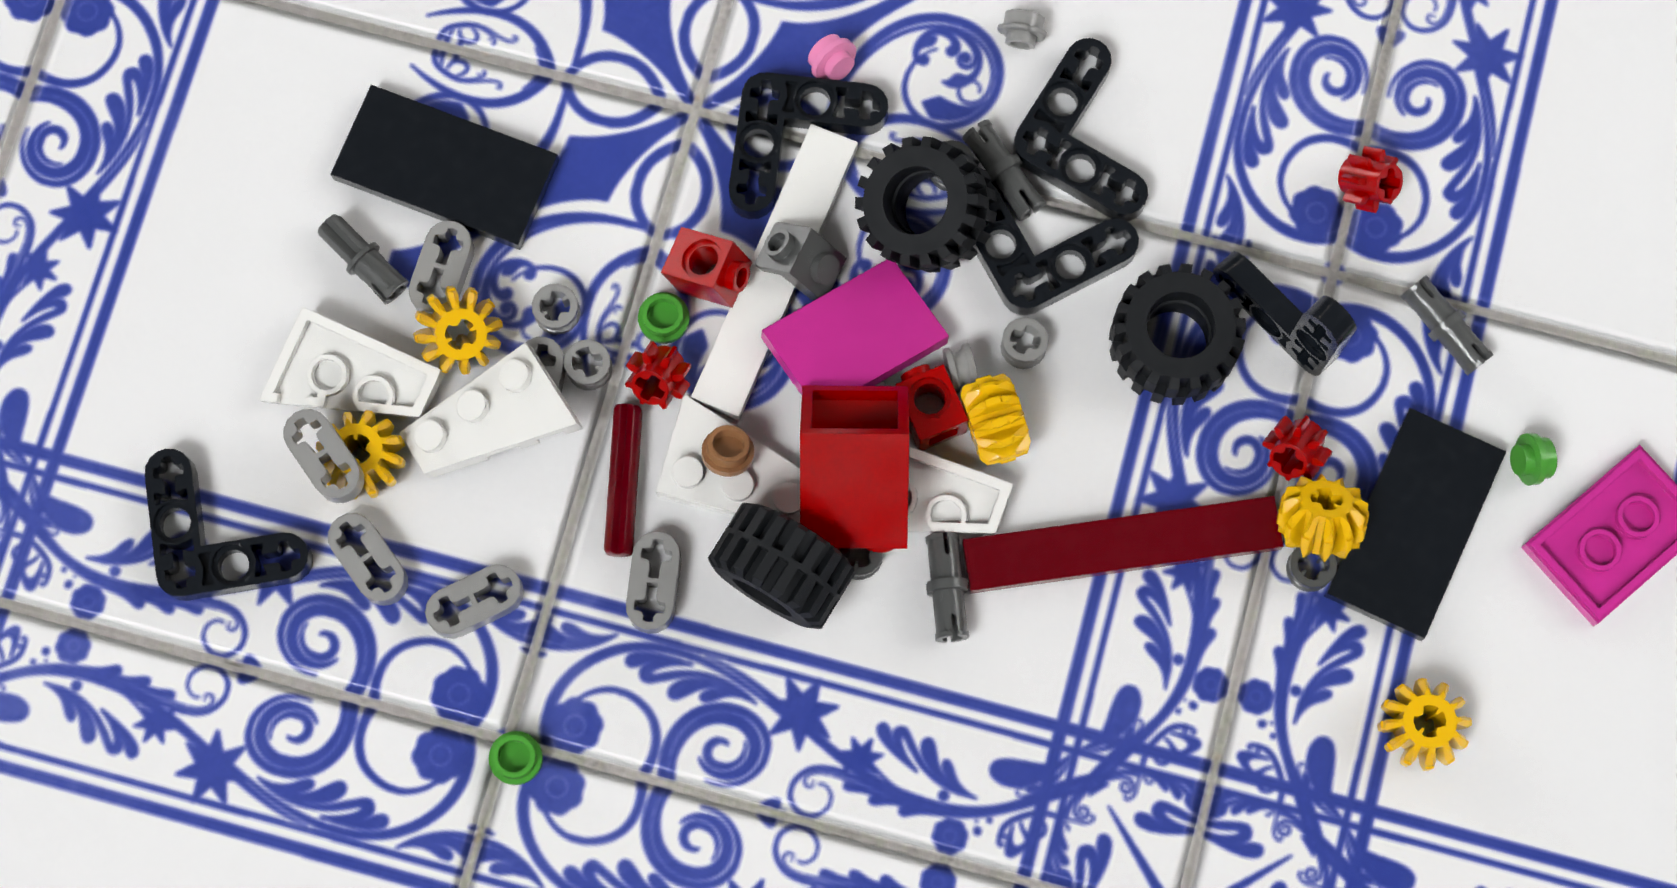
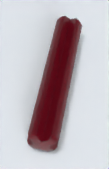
[604,403,643,557]

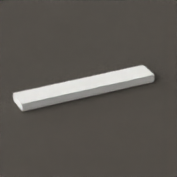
[691,124,858,420]

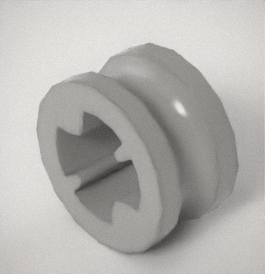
[532,284,580,335]
[1000,317,1049,369]
[564,339,613,391]
[942,343,978,393]

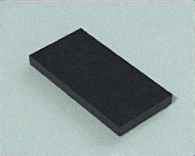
[330,85,559,250]
[1324,408,1506,641]

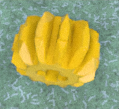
[413,286,503,375]
[960,373,1031,466]
[315,410,406,500]
[1277,473,1369,563]
[1377,678,1472,771]

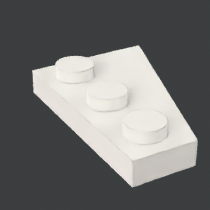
[258,306,445,418]
[399,342,584,478]
[656,395,800,523]
[908,446,1014,534]

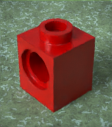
[661,227,753,308]
[895,364,969,451]

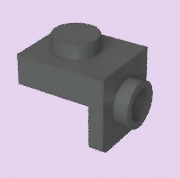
[755,222,847,300]

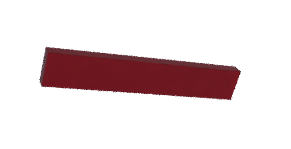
[962,496,1284,594]

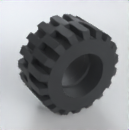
[855,136,997,273]
[1109,263,1246,405]
[708,503,856,629]

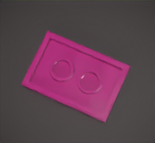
[761,260,949,395]
[1521,445,1677,626]

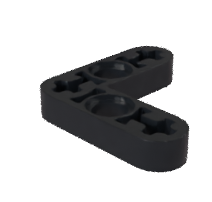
[1013,38,1148,221]
[729,72,888,219]
[973,182,1139,316]
[1213,251,1357,376]
[145,449,313,601]

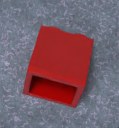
[800,385,909,553]

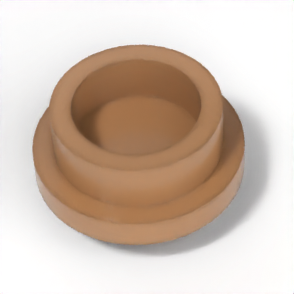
[701,425,754,477]

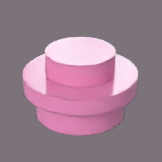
[808,34,856,80]

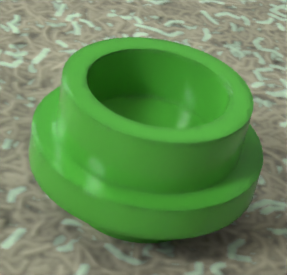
[638,292,690,344]
[1510,433,1557,486]
[489,731,543,785]

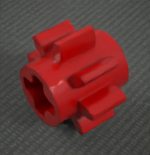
[1338,146,1403,213]
[625,341,692,409]
[1262,415,1333,481]

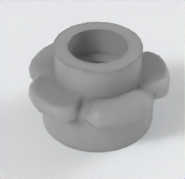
[997,9,1047,50]

